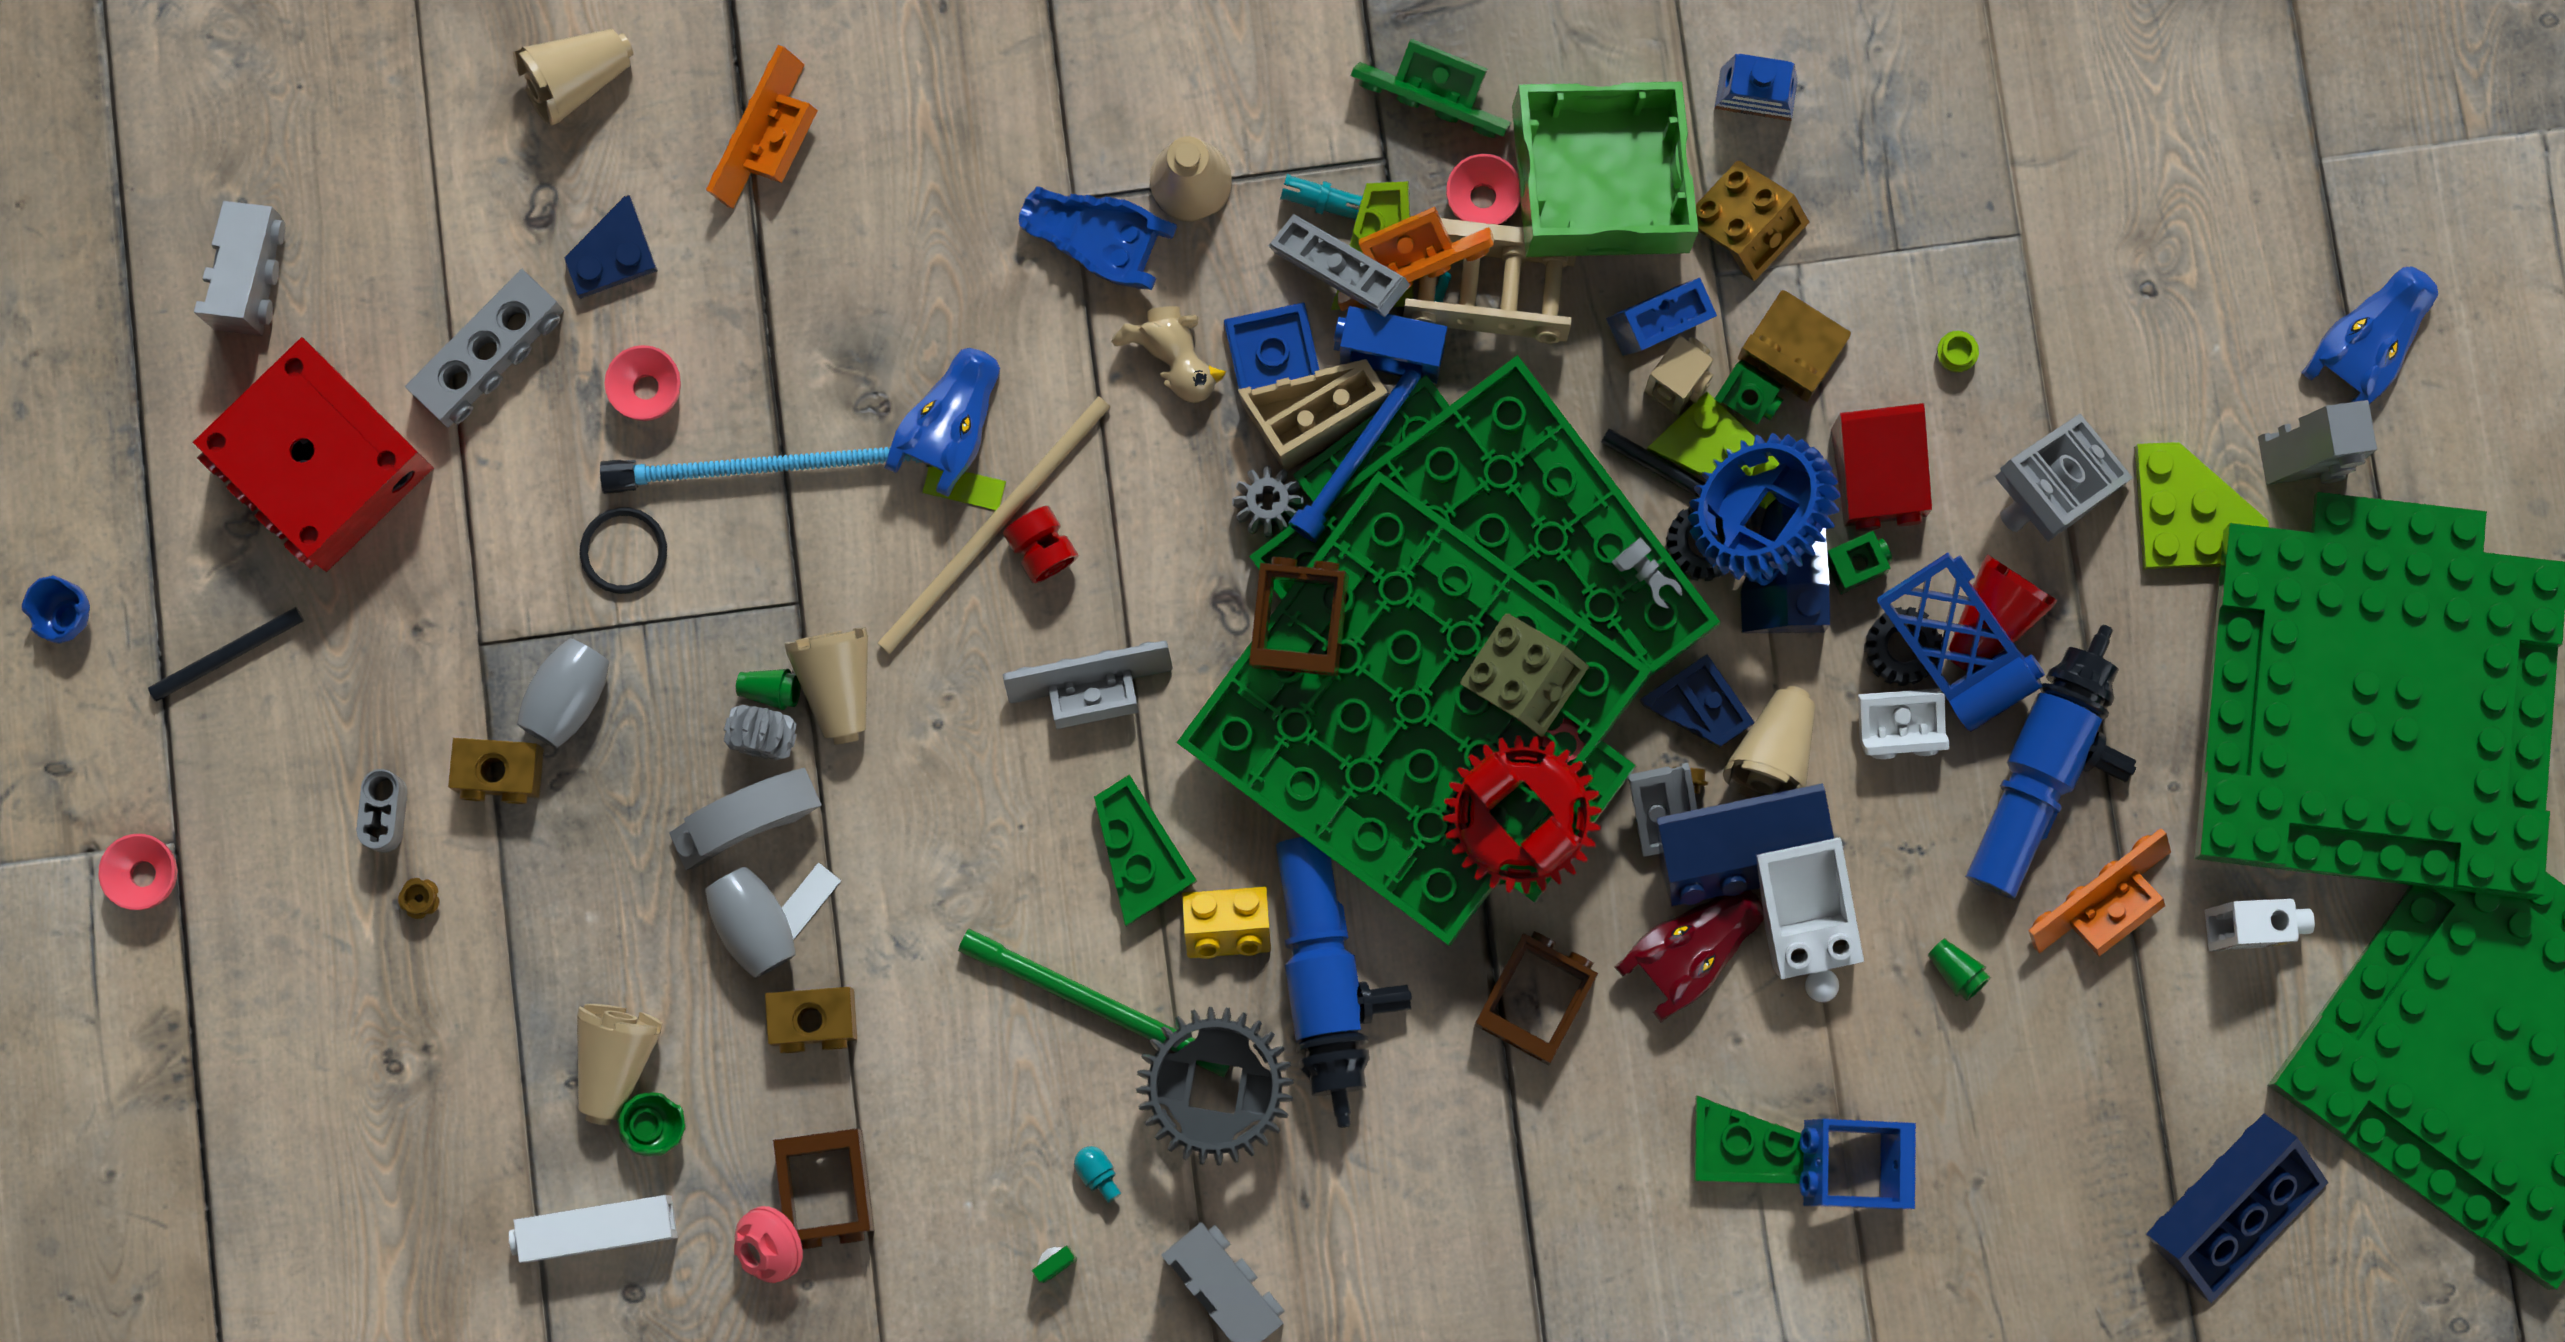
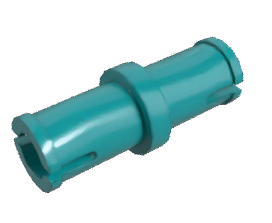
[1280,174,1363,221]

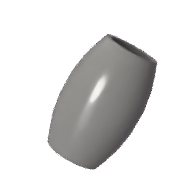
[517,638,609,748]
[705,867,796,978]

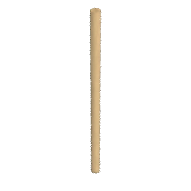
[877,396,1110,654]

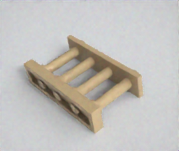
[1403,218,1576,344]

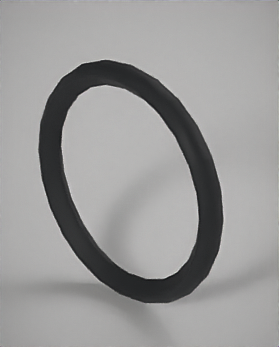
[580,507,667,594]

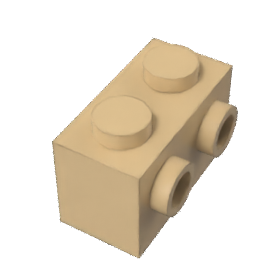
[1644,335,1714,416]

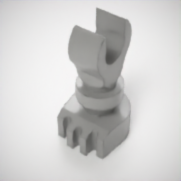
[1612,537,1682,608]

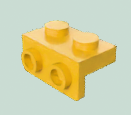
[1182,887,1271,959]

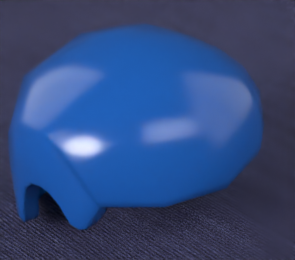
[22,575,90,644]

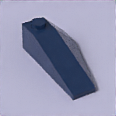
[1740,499,1830,634]

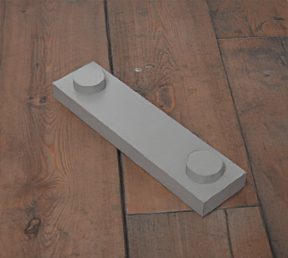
[1268,214,1410,317]

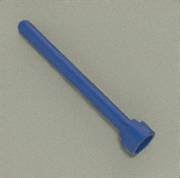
[1288,369,1419,543]

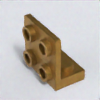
[1696,161,1810,282]
[1738,290,1851,402]

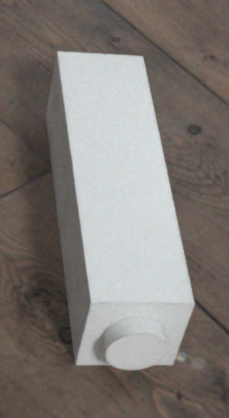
[509,1195,678,1263]

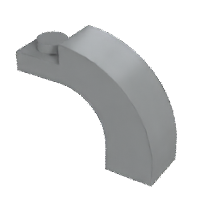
[669,768,822,870]

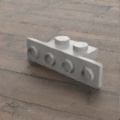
[1003,641,1173,729]

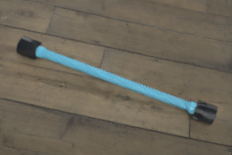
[600,447,932,494]

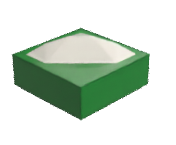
[1031,1245,1077,1283]

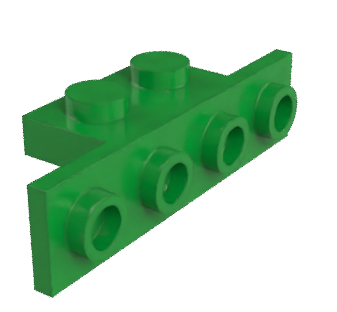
[1350,39,1511,138]

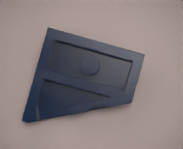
[1640,654,1755,748]

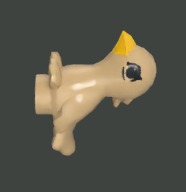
[1111,306,1226,403]

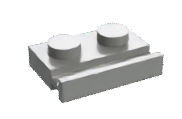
[1628,762,1697,857]

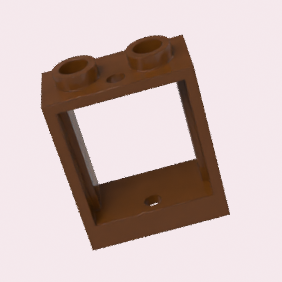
[1249,557,1349,677]
[1474,931,1598,1066]
[773,1128,875,1249]

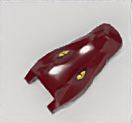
[1614,890,1764,1023]

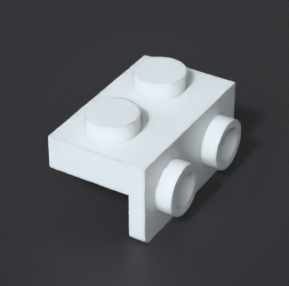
[1858,688,1949,759]

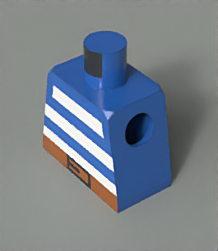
[1714,54,1798,121]

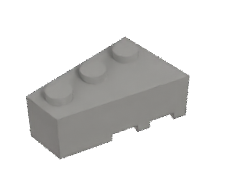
[194,201,285,336]
[2258,400,2377,485]

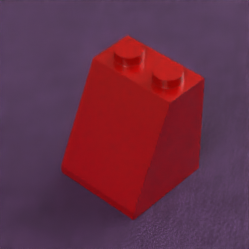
[1831,403,1932,531]

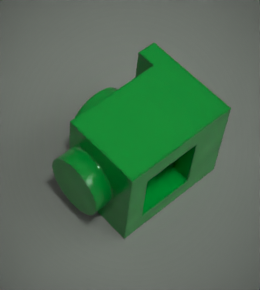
[1714,359,1784,425]
[1827,531,1893,595]

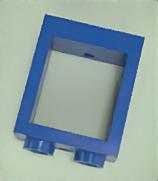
[1606,278,1717,356]
[1334,306,1447,384]
[1799,1119,1916,1209]

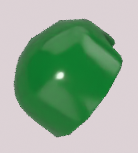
[617,1092,686,1157]

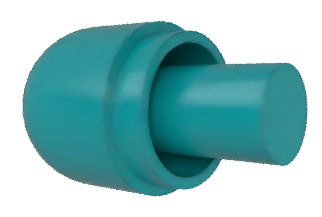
[1074,1146,1122,1203]

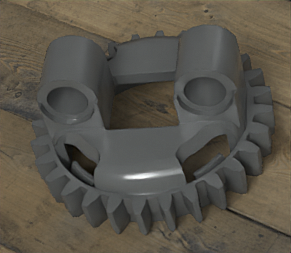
[1136,1007,1294,1166]

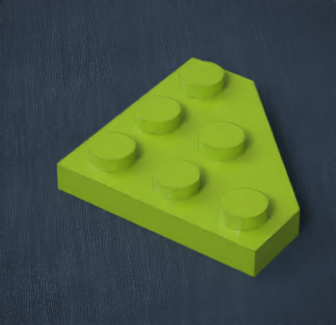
[2135,442,2269,570]

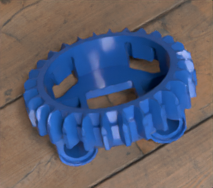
[1688,433,1841,585]

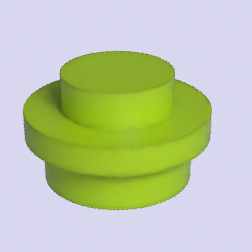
[1937,331,1979,372]

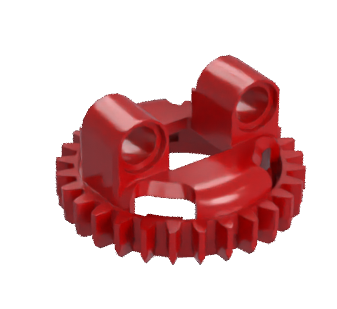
[1443,735,1602,894]

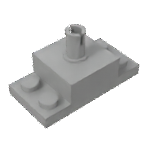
[1995,414,2133,542]

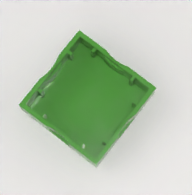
[1512,82,1699,257]

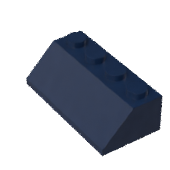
[1657,783,1834,907]
[2146,1113,2329,1303]

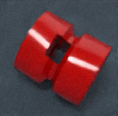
[1003,505,1079,584]

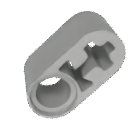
[356,769,408,853]

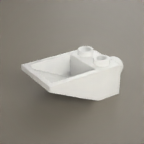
[1756,837,1864,1002]

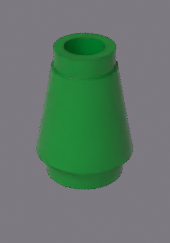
[736,669,801,710]
[1927,938,1991,1001]

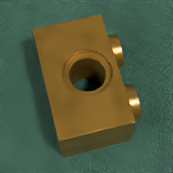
[448,738,544,804]
[765,987,857,1053]

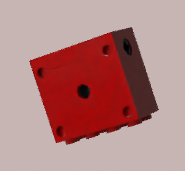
[193,337,434,572]

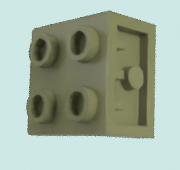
[1461,614,1589,737]

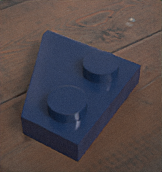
[564,195,658,299]

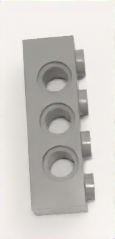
[405,269,564,428]

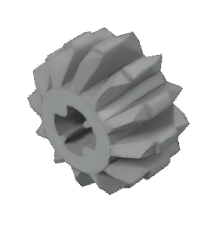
[1232,466,1303,538]
[724,705,797,760]

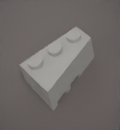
[1161,1222,1285,1342]

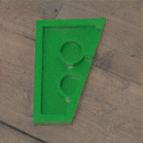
[1094,774,1197,927]
[1694,1095,1804,1184]

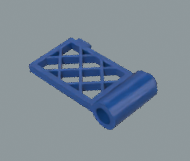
[1877,552,2045,732]

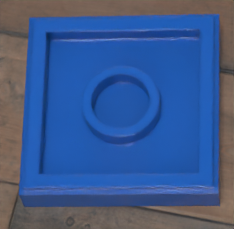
[1224,302,1320,389]

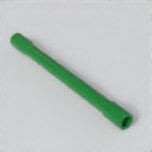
[958,929,1230,1078]

